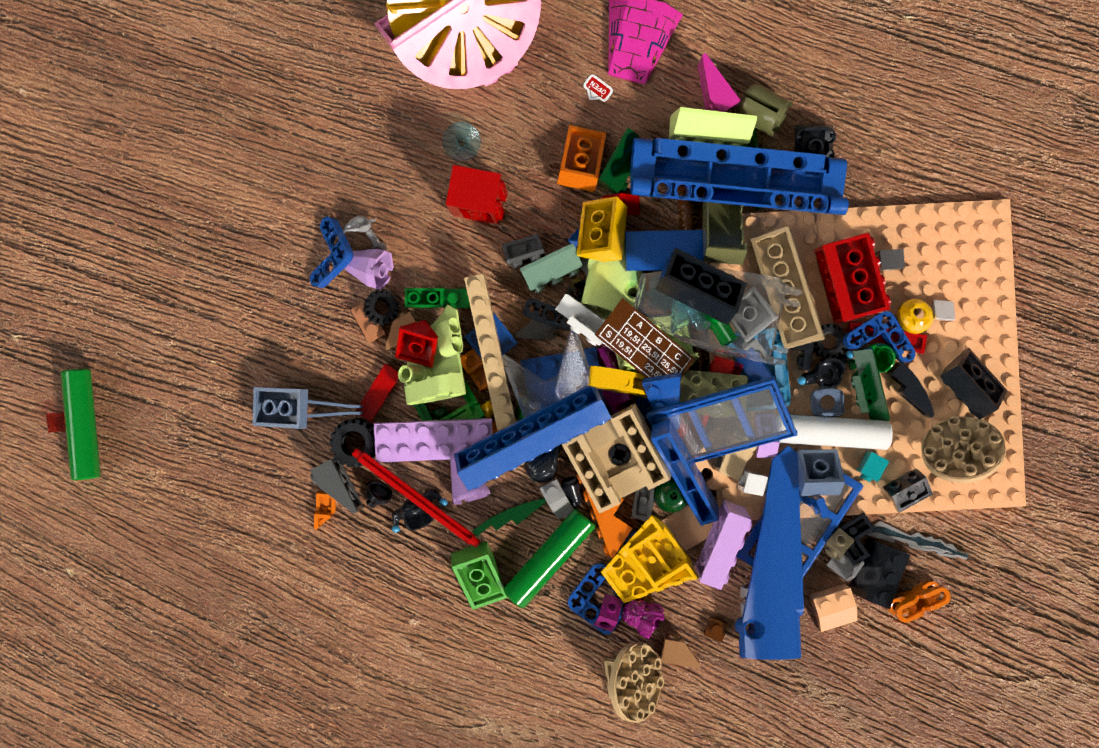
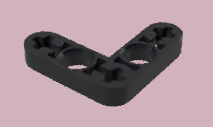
[522,278,586,332]

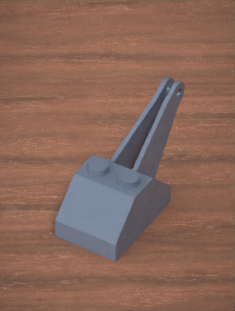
[252,387,363,429]

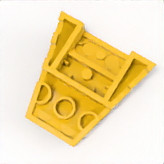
[601,515,698,603]

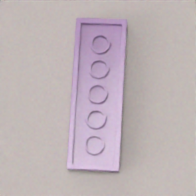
[374,418,492,462]

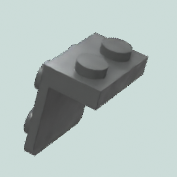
[502,233,545,269]

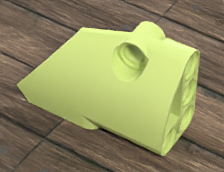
[581,238,643,320]
[398,305,466,405]

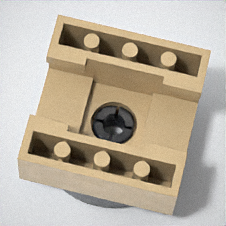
[562,403,671,513]

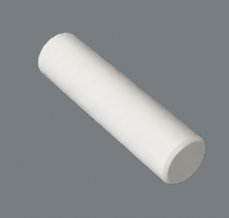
[776,414,893,450]

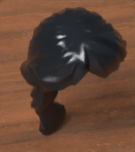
[524,444,562,483]

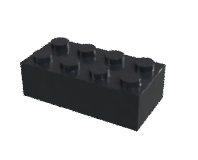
[655,247,747,325]

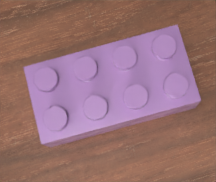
[694,499,752,590]

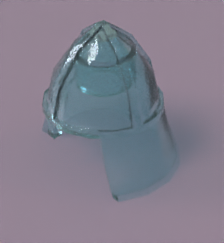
[670,299,711,334]

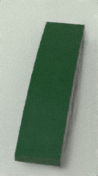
[472,497,547,537]

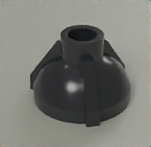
[366,481,393,508]

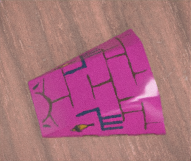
[608,0,683,85]

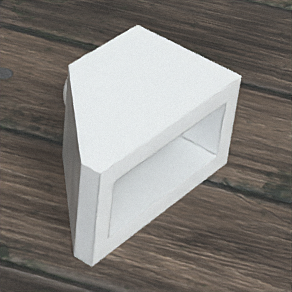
[737,470,768,496]

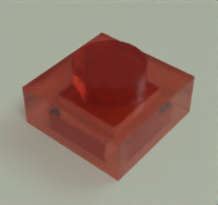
[46,412,66,433]

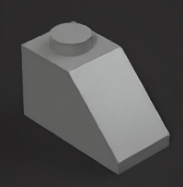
[539,477,574,520]

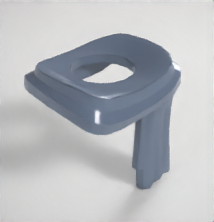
[811,388,845,417]

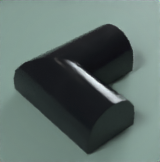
[832,512,876,566]

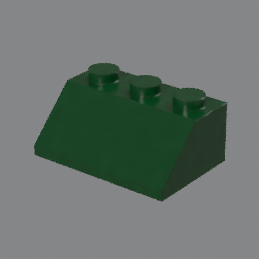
[598,127,641,194]

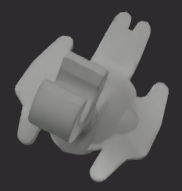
[343,215,388,251]

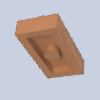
[351,302,386,343]

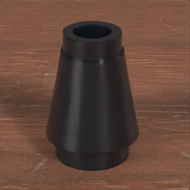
[561,476,582,506]

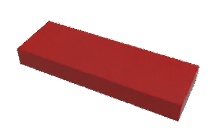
[356,364,399,422]

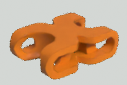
[887,580,951,623]

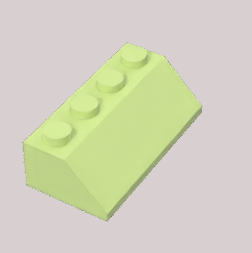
[669,107,757,147]

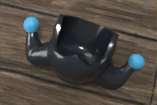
[797,350,854,389]
[392,489,447,533]

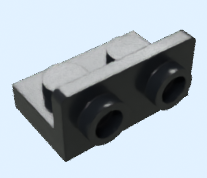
[883,468,933,513]

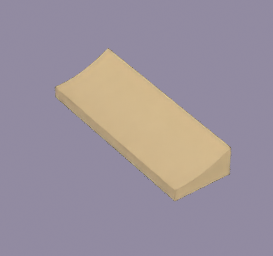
[750,226,825,350]

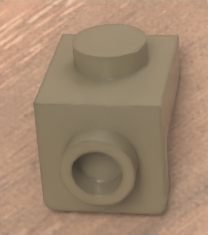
[823,528,854,561]

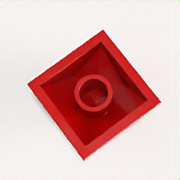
[395,320,438,368]

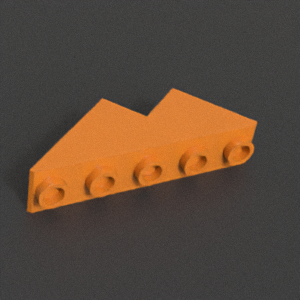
[576,473,633,559]

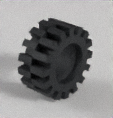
[363,289,400,326]
[813,323,847,359]

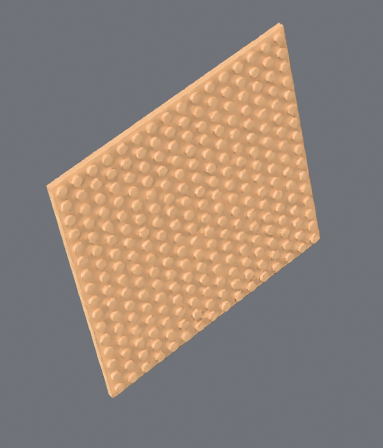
[701,199,1026,520]

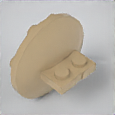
[921,416,1006,483]
[604,642,664,723]

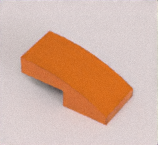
[461,349,488,392]

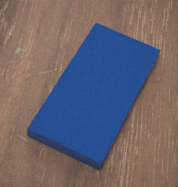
[625,230,703,271]

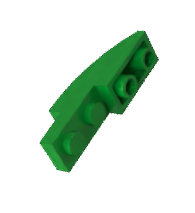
[405,288,471,309]

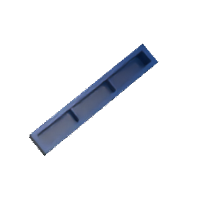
[651,419,719,526]

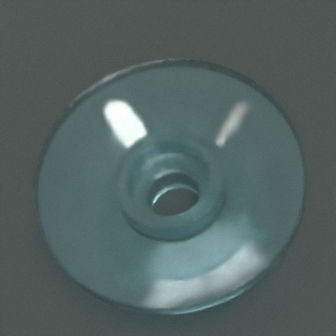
[442,122,481,161]

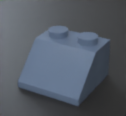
[798,449,845,496]

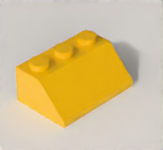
[576,196,628,262]

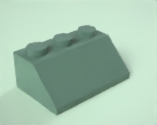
[520,243,583,294]

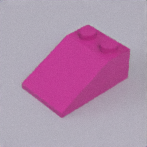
[698,53,741,113]

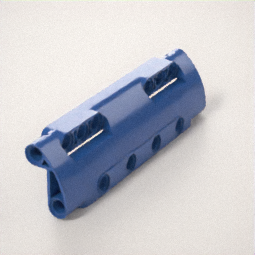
[630,138,849,215]

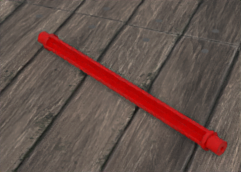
[352,448,480,548]

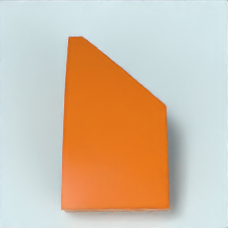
[314,491,337,529]

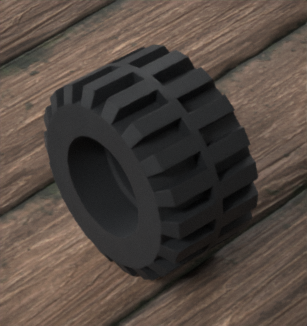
[329,418,376,468]

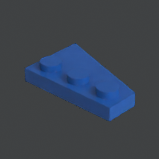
[642,373,681,428]

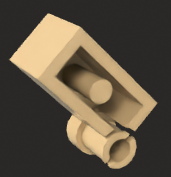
[713,430,757,481]

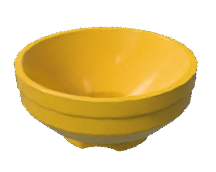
[897,299,934,334]

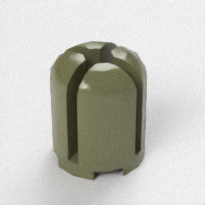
[736,84,793,137]

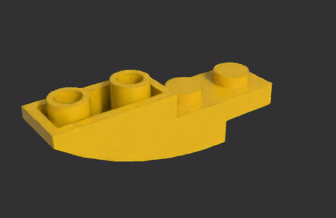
[588,366,648,398]

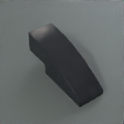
[887,362,934,418]

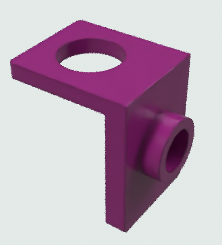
[594,593,623,632]

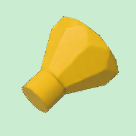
[480,401,494,418]

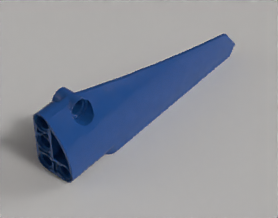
[735,446,804,660]

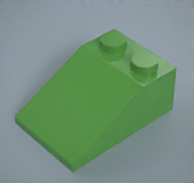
[451,541,508,610]

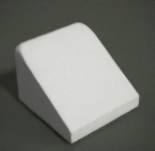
[932,300,955,321]

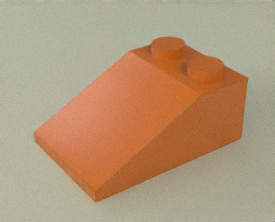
[557,125,606,192]

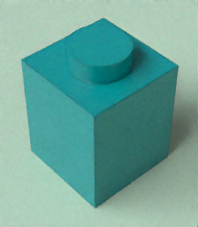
[856,451,889,482]

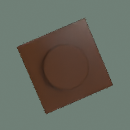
[703,616,729,642]

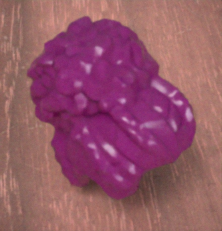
[622,599,665,639]

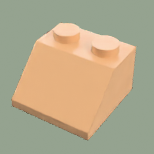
[808,583,857,632]

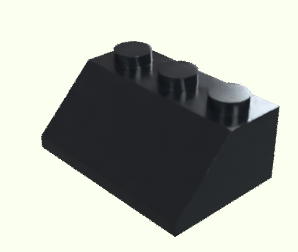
[940,347,1008,419]
[849,538,910,609]

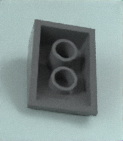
[310,458,364,514]

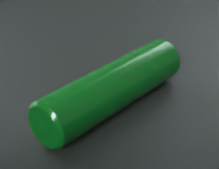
[60,368,101,481]
[504,508,595,608]

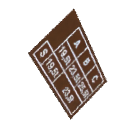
[595,298,695,378]

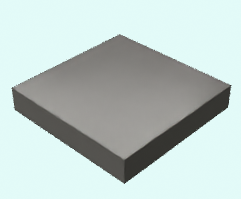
[730,286,778,342]

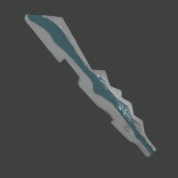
[866,521,968,560]

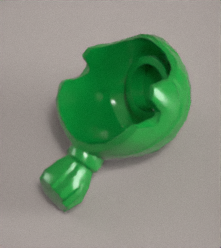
[847,343,896,373]

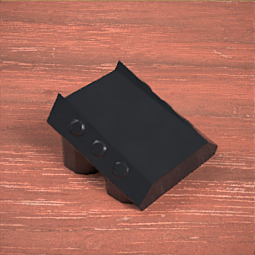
[795,124,836,166]

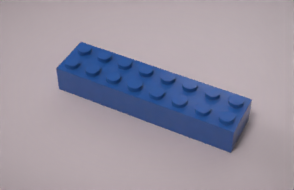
[454,386,611,491]

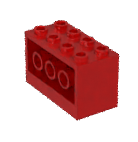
[446,165,508,225]
[814,233,891,324]

